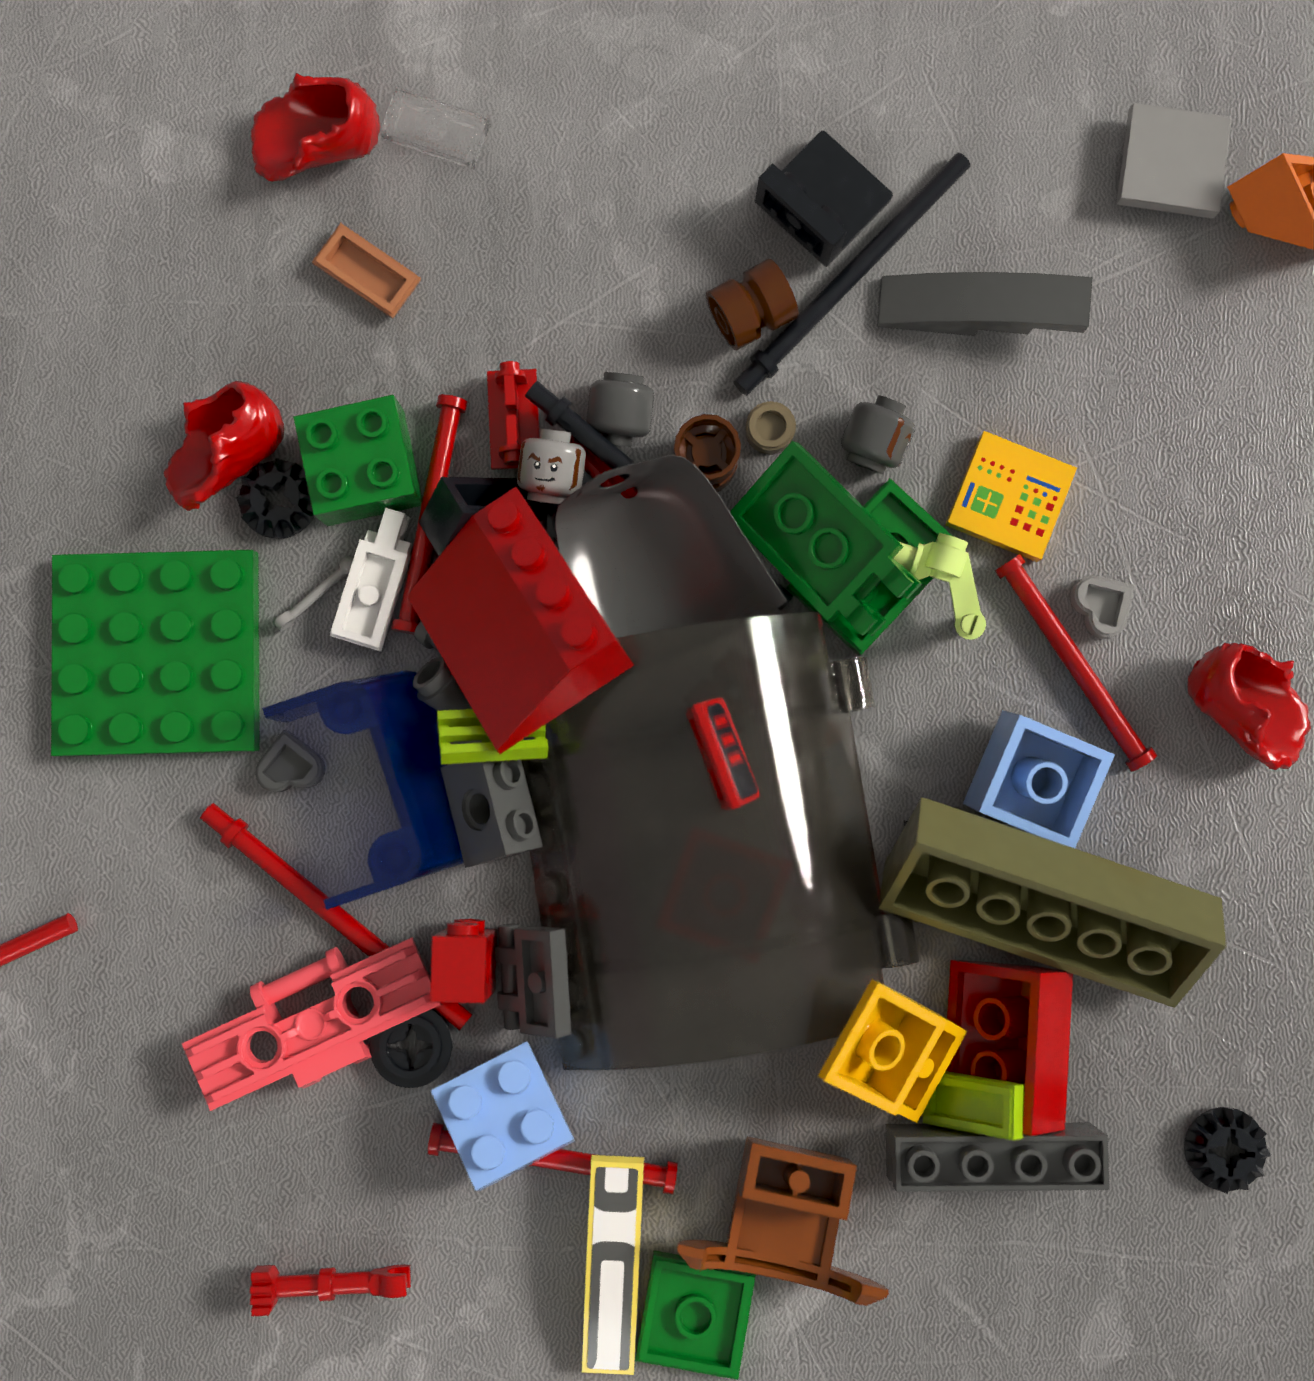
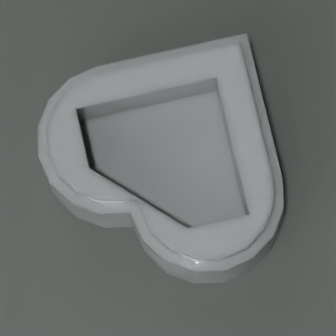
[1070,576,1136,639]

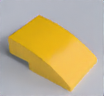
[818,979,967,1123]

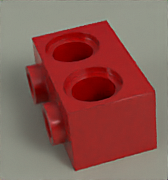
[430,919,498,1003]

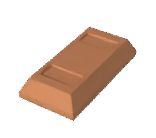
[312,223,422,319]

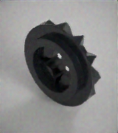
[236,458,314,539]
[370,1009,454,1088]
[1184,1107,1271,1194]

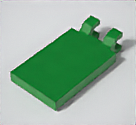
[730,441,922,636]

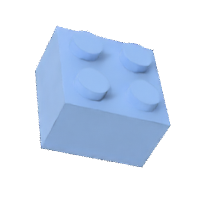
[963,710,1115,848]
[430,1041,575,1191]

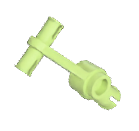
[893,533,986,640]

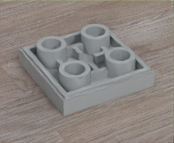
[1116,103,1232,219]

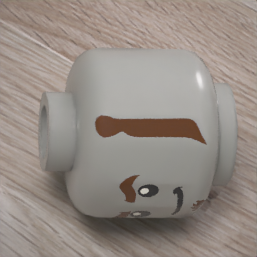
[517,428,586,504]

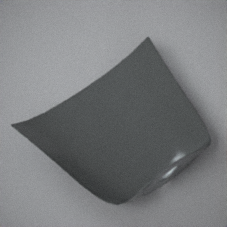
[555,454,787,680]

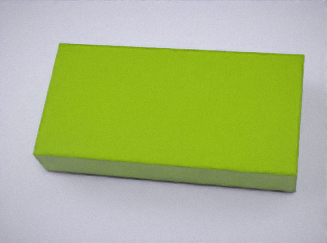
[923,1071,1024,1141]

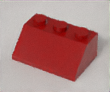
[946,960,1073,1136]

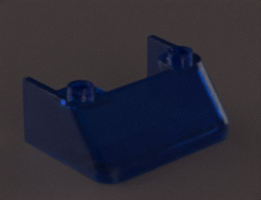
[262,670,464,910]

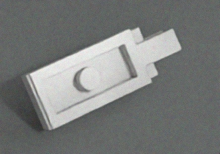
[330,508,412,652]

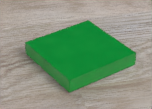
[635,1250,756,1380]

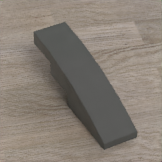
[877,272,1093,336]

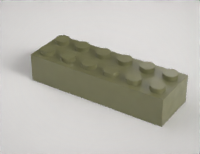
[879,797,1227,1008]

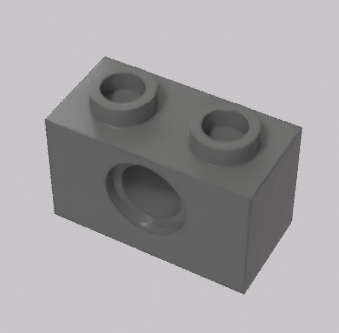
[440,760,543,868]

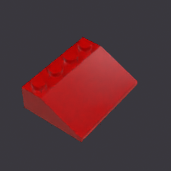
[407,487,634,754]

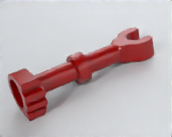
[250,1264,411,1316]

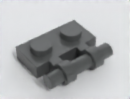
[494,923,571,1039]

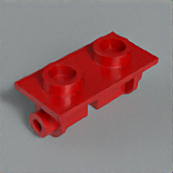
[487,361,540,470]

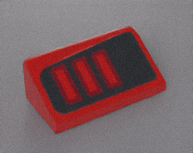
[686,697,760,810]

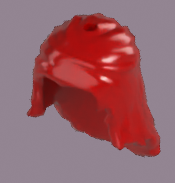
[251,73,380,182]
[163,381,284,511]
[1187,643,1311,770]

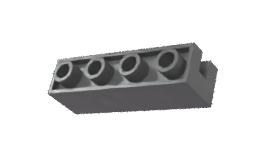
[885,1122,1109,1192]

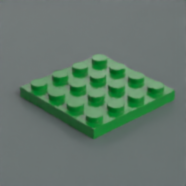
[51,550,260,757]

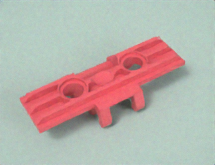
[181,937,442,1111]

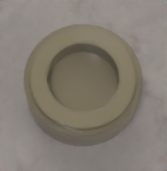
[745,401,796,454]

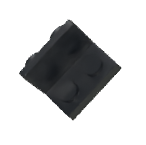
[755,131,893,268]

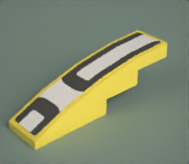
[582,1155,644,1375]

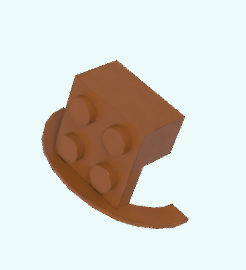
[677,1136,889,1306]

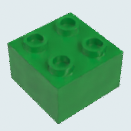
[293,395,423,526]

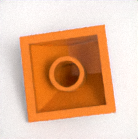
[1227,153,1314,250]

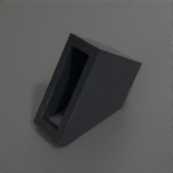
[419,477,547,556]

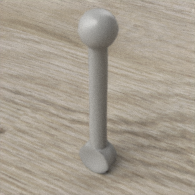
[273,556,354,632]

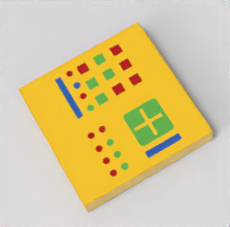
[945,431,1077,562]

